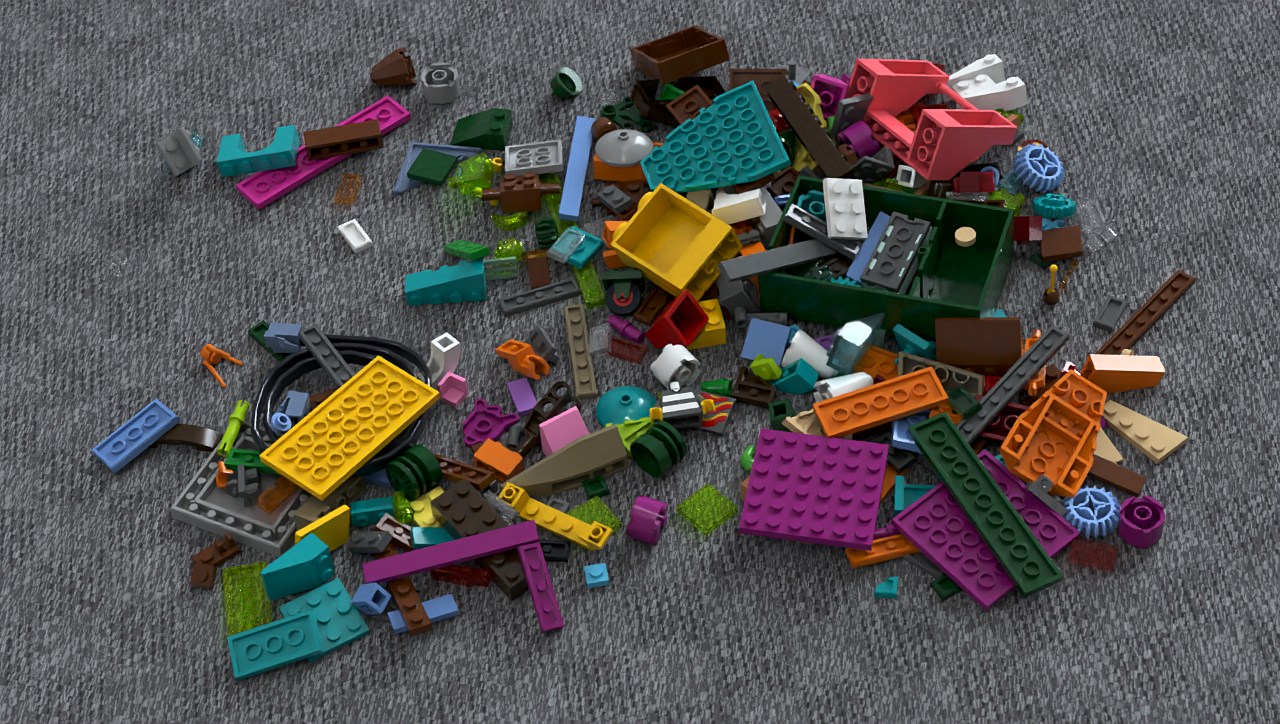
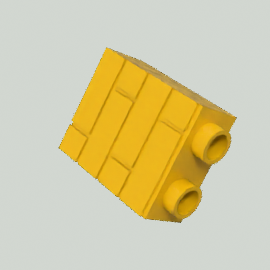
[610,183,743,302]

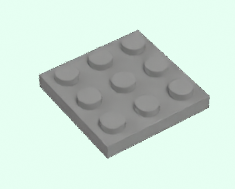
[505,140,563,176]

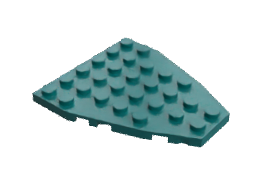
[640,80,792,193]

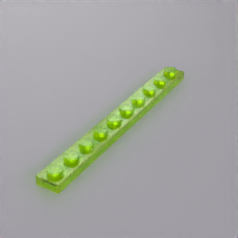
[539,173,606,308]

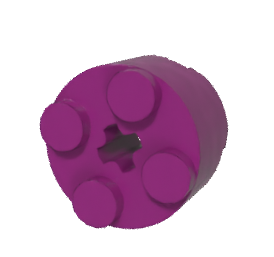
[837,121,881,160]
[626,495,669,545]
[1118,496,1165,549]

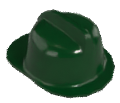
[550,67,582,99]

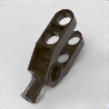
[514,381,582,459]

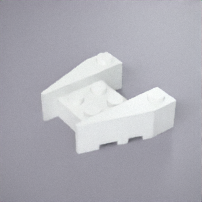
[942,54,1028,111]

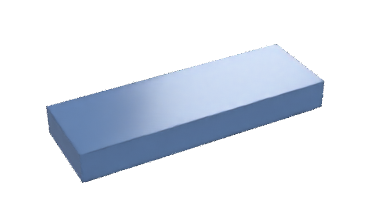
[388,593,459,634]

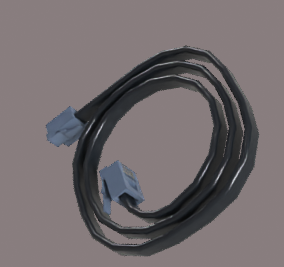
[251,323,432,477]

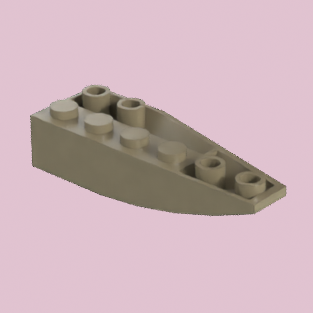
[500,424,629,498]

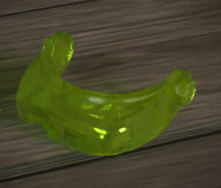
[491,211,528,231]

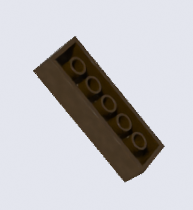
[430,478,529,601]

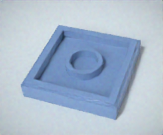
[741,318,792,368]

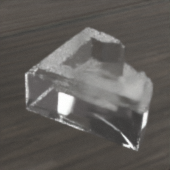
[600,90,619,110]

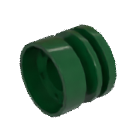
[630,421,687,478]
[386,444,443,501]

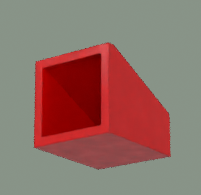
[645,289,709,349]

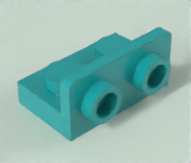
[350,496,396,527]

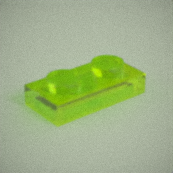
[874,178,904,191]

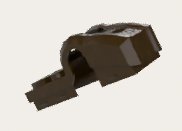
[630,76,726,126]

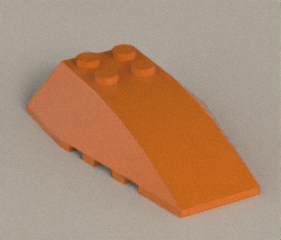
[999,370,1107,498]

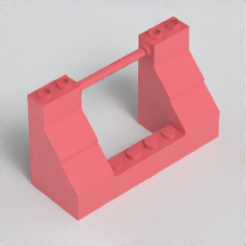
[846,59,1018,180]

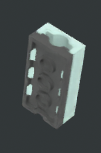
[860,211,933,294]

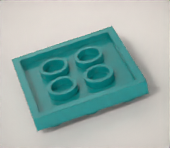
[279,578,370,663]

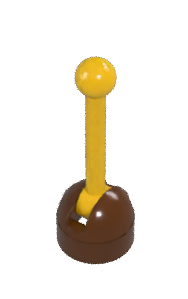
[1043,265,1059,305]

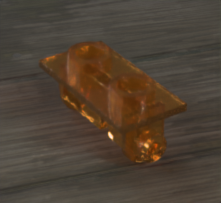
[256,475,300,514]

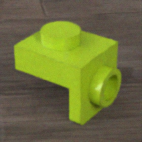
[750,354,783,381]

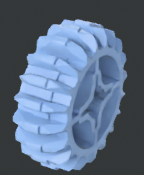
[1013,143,1065,193]
[1062,485,1121,540]

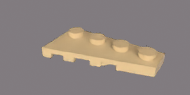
[1103,400,1188,464]

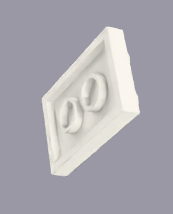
[822,178,868,240]

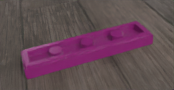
[517,542,564,633]

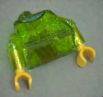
[448,152,503,206]

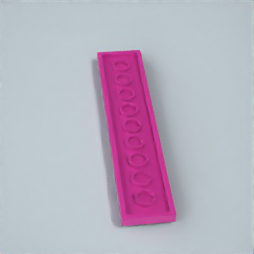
[236,95,411,210]

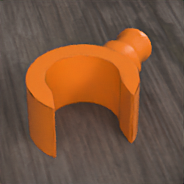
[216,461,233,488]

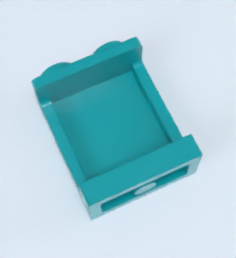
[894,475,936,517]

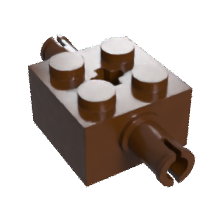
[481,172,560,213]

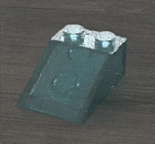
[826,313,885,375]

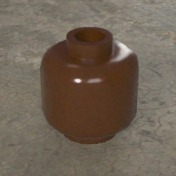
[591,117,618,141]

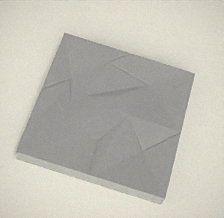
[170,421,312,557]

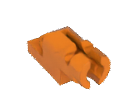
[495,339,550,380]

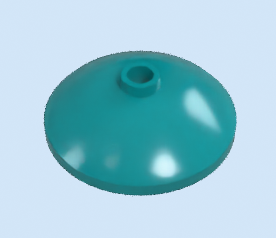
[596,386,656,428]

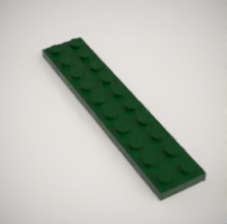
[908,412,1064,598]

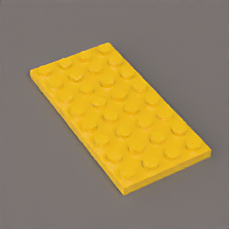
[259,355,440,501]

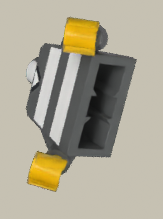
[649,382,715,429]

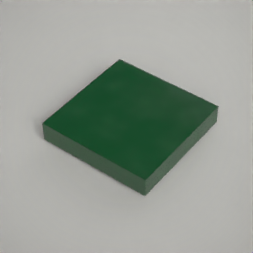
[407,148,458,186]

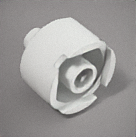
[650,344,701,390]

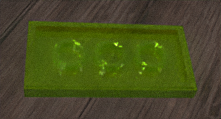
[222,561,273,637]

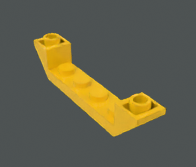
[496,482,613,551]

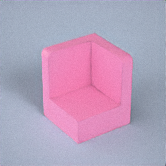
[437,372,468,408]

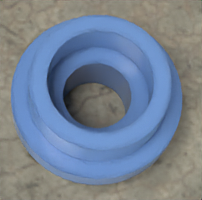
[270,413,291,433]

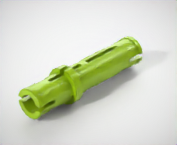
[216,400,250,458]

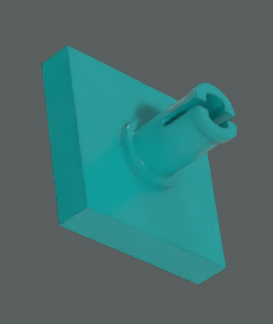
[893,324,935,366]

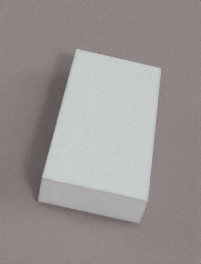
[338,219,373,253]

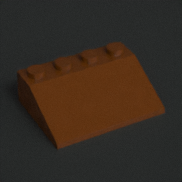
[935,317,1024,378]

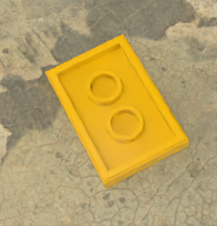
[295,505,350,552]

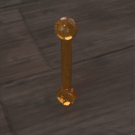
[1059,259,1079,289]

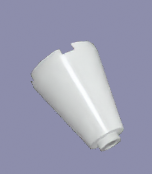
[781,330,842,379]
[814,372,874,403]

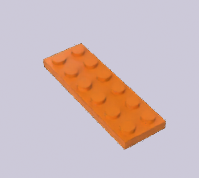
[813,366,948,438]

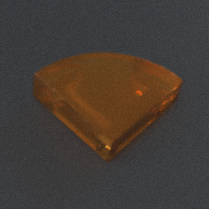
[521,249,550,260]

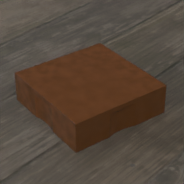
[630,25,730,85]

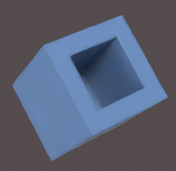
[351,583,391,615]

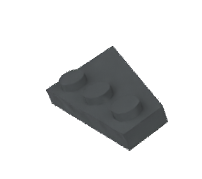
[829,93,874,146]

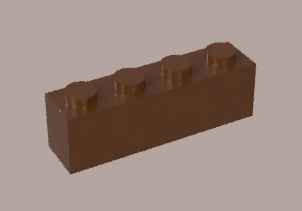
[303,119,383,161]

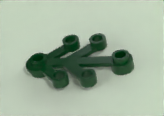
[600,96,672,133]

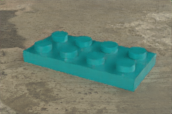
[227,609,323,681]

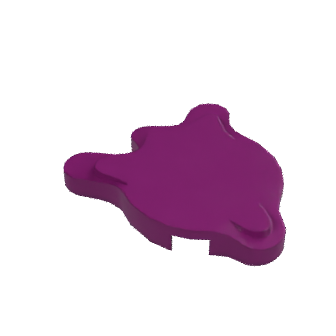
[463,398,520,448]

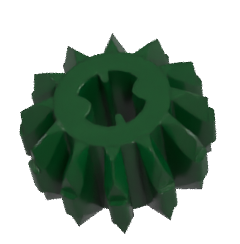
[535,217,559,251]

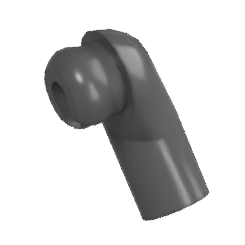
[507,422,525,448]

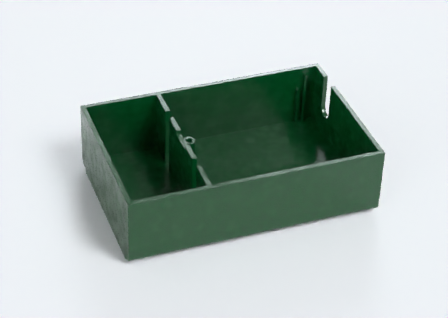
[758,176,1014,342]

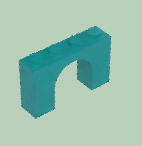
[217,125,300,177]

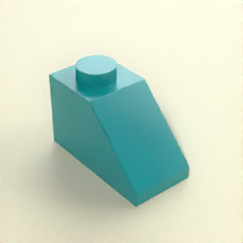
[770,358,819,395]

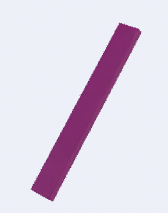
[362,520,540,584]

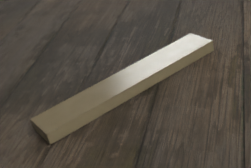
[564,304,598,400]

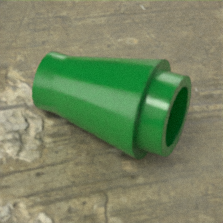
[701,378,733,397]

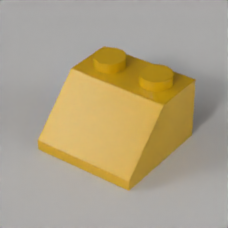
[686,299,726,350]

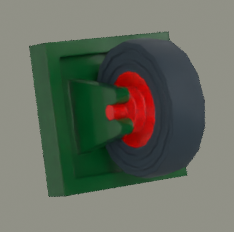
[601,268,645,316]

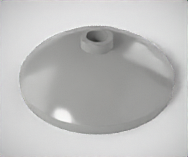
[595,129,653,167]

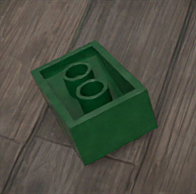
[450,108,513,151]

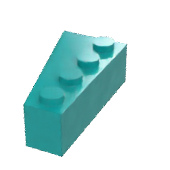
[405,257,487,306]

